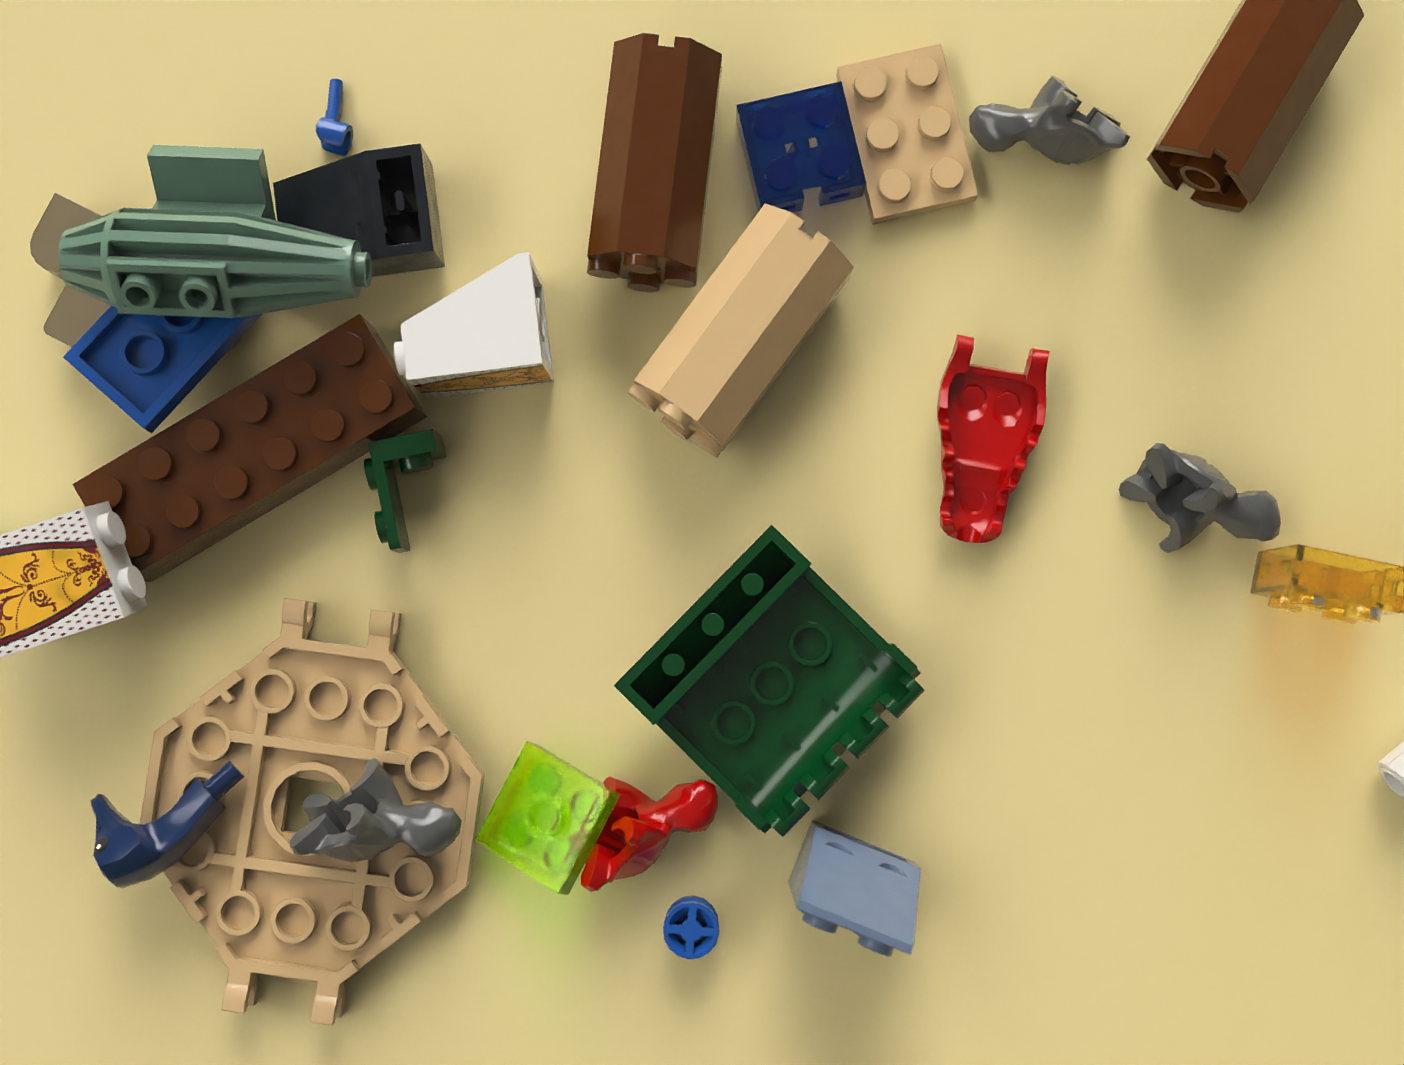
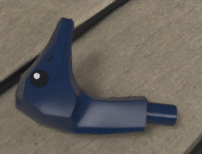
[91,760,245,888]

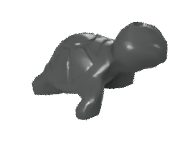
[969,76,1130,165]
[1118,443,1281,553]
[289,758,462,862]

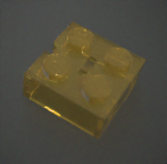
[1250,544,1404,624]

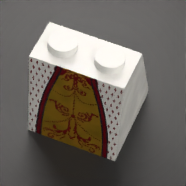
[394,252,554,399]
[0,501,148,658]

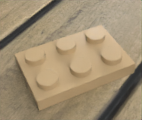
[836,44,978,225]

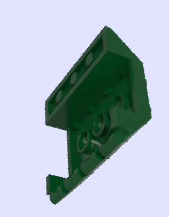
[614,525,925,837]

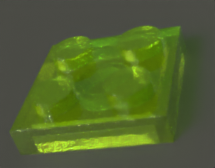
[475,741,620,895]

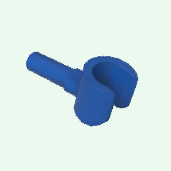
[316,79,353,156]

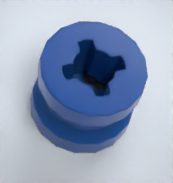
[663,896,719,959]

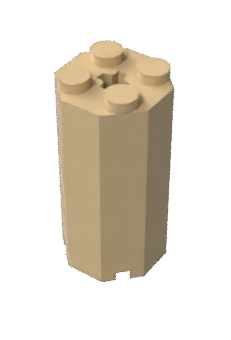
[628,204,854,458]

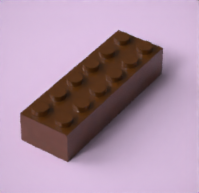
[72,314,427,582]

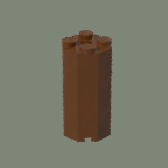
[1147,0,1364,213]
[587,33,722,292]

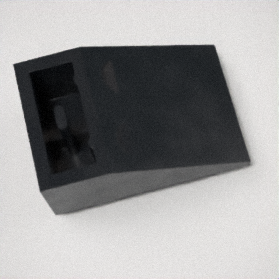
[273,143,445,277]

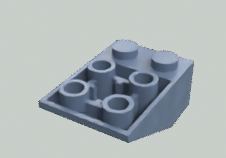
[788,820,921,956]

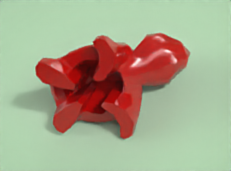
[569,776,718,892]

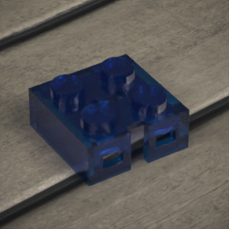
[736,81,866,212]

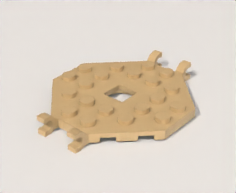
[140,598,485,1026]

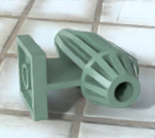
[58,145,372,318]

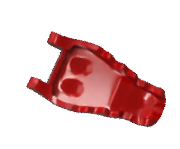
[937,334,1050,543]

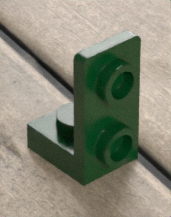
[364,429,446,553]

